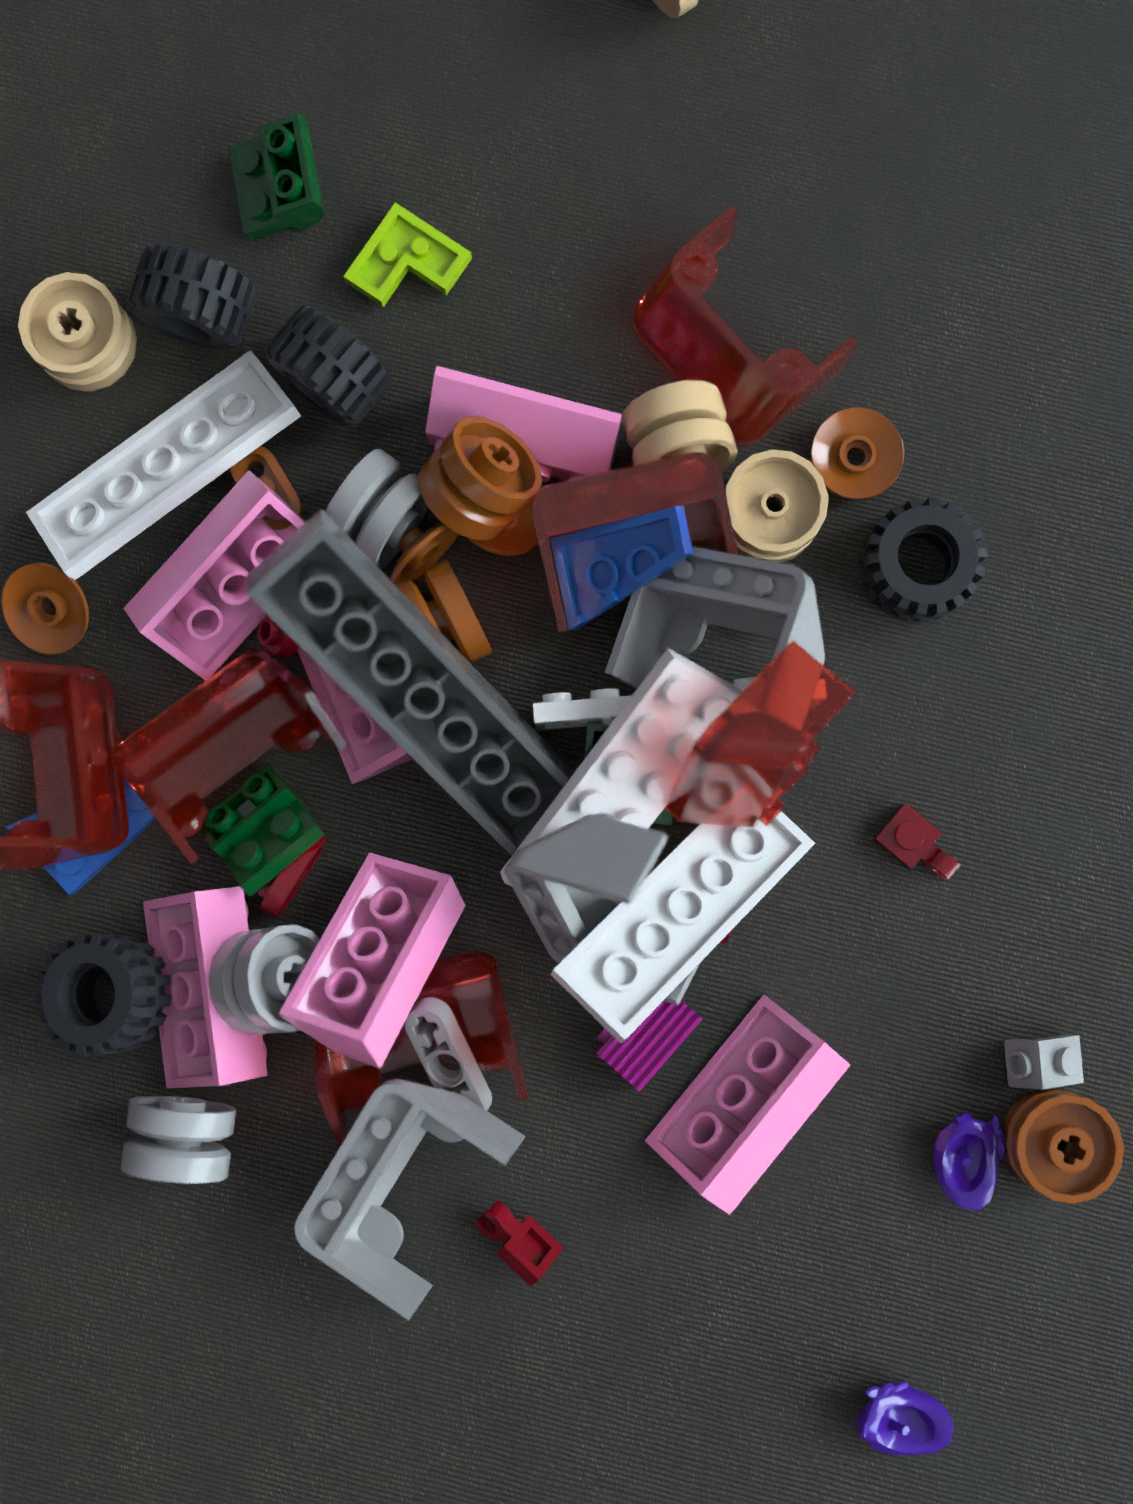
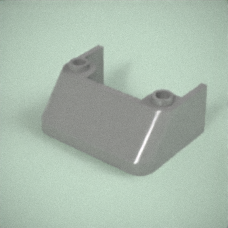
[605,547,825,733]
[504,813,700,1005]
[295,1079,525,1320]

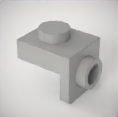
[1004,1035,1084,1090]

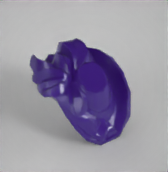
[934,1113,1006,1210]
[857,1381,954,1455]

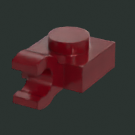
[873,803,960,881]
[474,1200,564,1287]

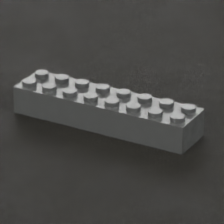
[246,509,575,856]

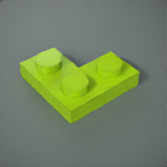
[343,202,472,307]

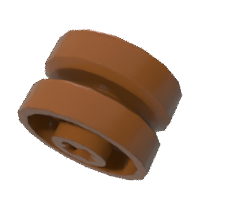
[418,416,542,540]
[395,560,493,663]
[1002,1088,1124,1204]

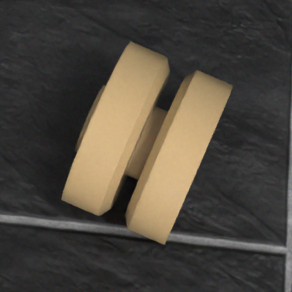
[18,272,137,392]
[621,380,738,490]
[719,449,829,563]

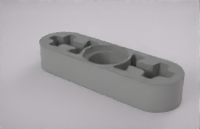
[405,997,492,1111]

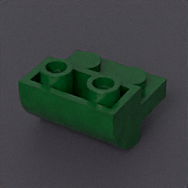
[229,112,324,240]
[196,763,325,896]

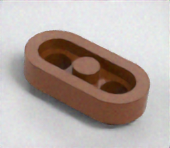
[231,446,303,530]

